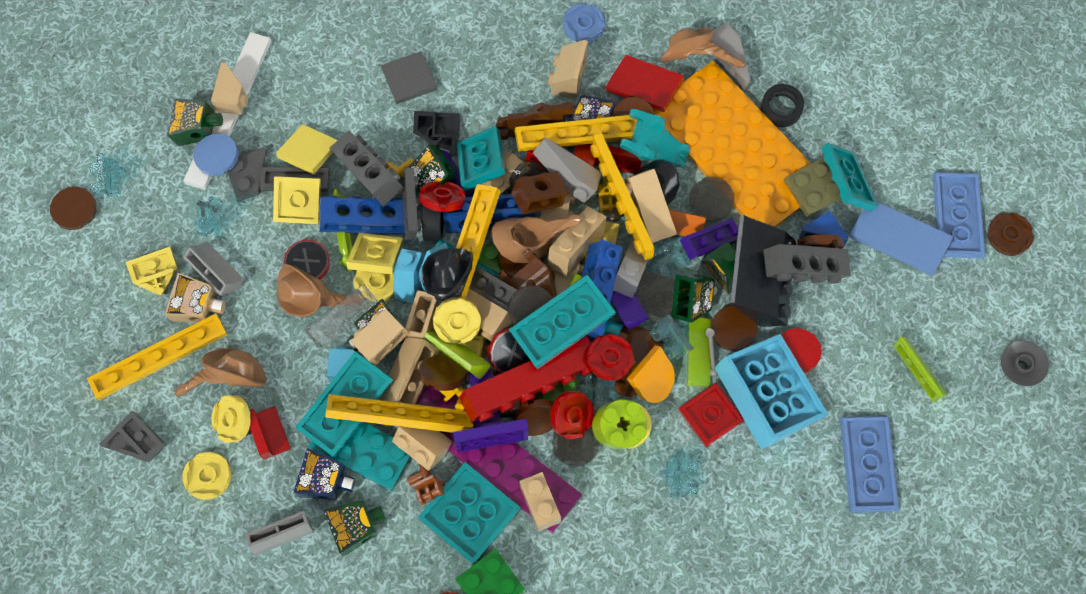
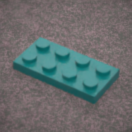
[509,275,616,369]
[295,351,394,457]
[308,422,411,491]

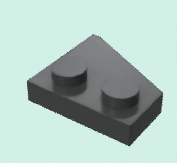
[227,147,267,202]
[100,411,166,462]

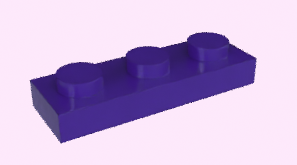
[680,218,738,260]

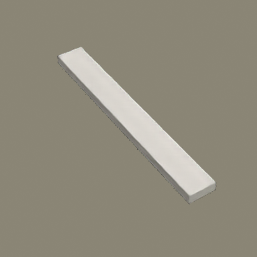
[183,32,272,190]

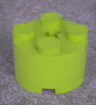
[592,400,647,450]

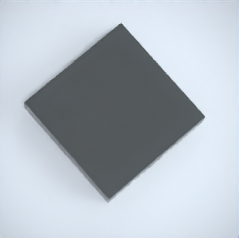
[381,51,437,104]

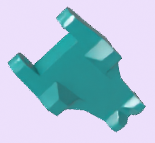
[620,109,690,167]

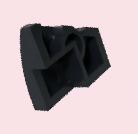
[413,111,461,155]

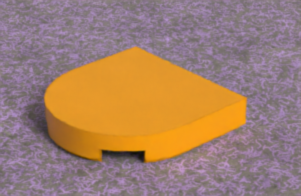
[627,345,675,403]

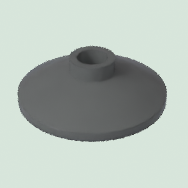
[1001,341,1049,386]

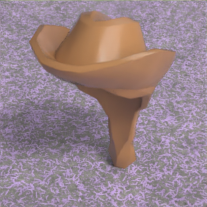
[661,28,745,68]
[492,214,582,263]
[277,264,362,317]
[175,348,267,397]

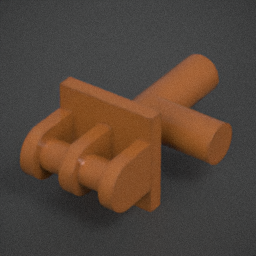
[407,464,445,505]

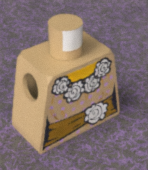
[165,273,226,322]

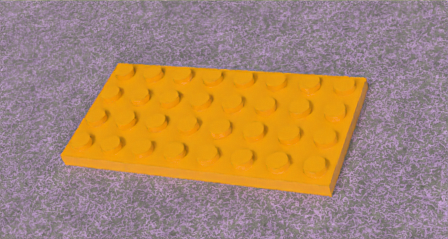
[653,61,811,227]

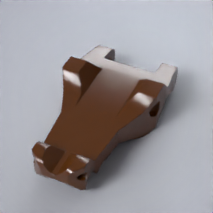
[495,102,575,140]
[498,249,557,311]
[614,323,667,398]

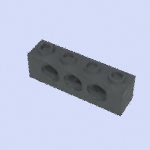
[330,131,403,206]
[764,244,851,284]

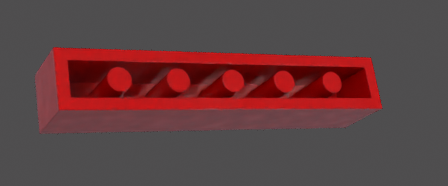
[459,337,593,423]

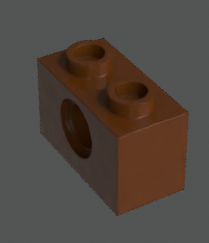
[511,171,569,215]

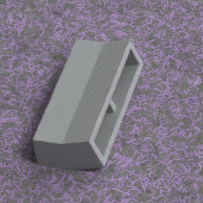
[183,241,244,296]
[245,511,314,556]

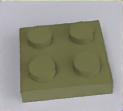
[784,158,842,218]

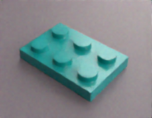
[457,126,506,191]
[821,143,878,211]

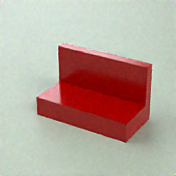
[249,406,291,460]

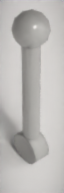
[705,328,718,377]

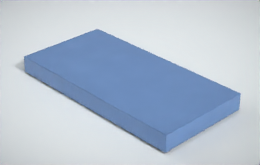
[933,172,985,259]
[849,201,954,276]
[840,416,899,513]

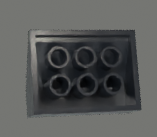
[730,215,797,327]

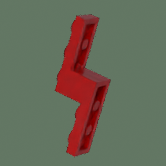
[526,143,642,174]

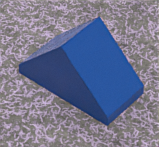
[799,211,848,248]

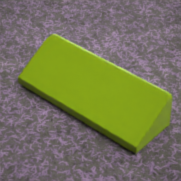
[687,317,711,387]
[424,332,491,379]
[893,337,948,403]

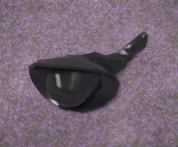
[606,160,680,223]
[421,248,473,307]

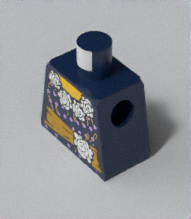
[564,95,616,121]
[293,448,355,500]

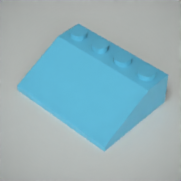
[715,334,829,450]

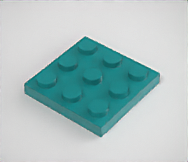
[418,462,521,565]

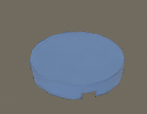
[563,3,605,43]
[193,134,239,176]

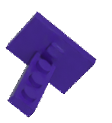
[453,358,528,453]

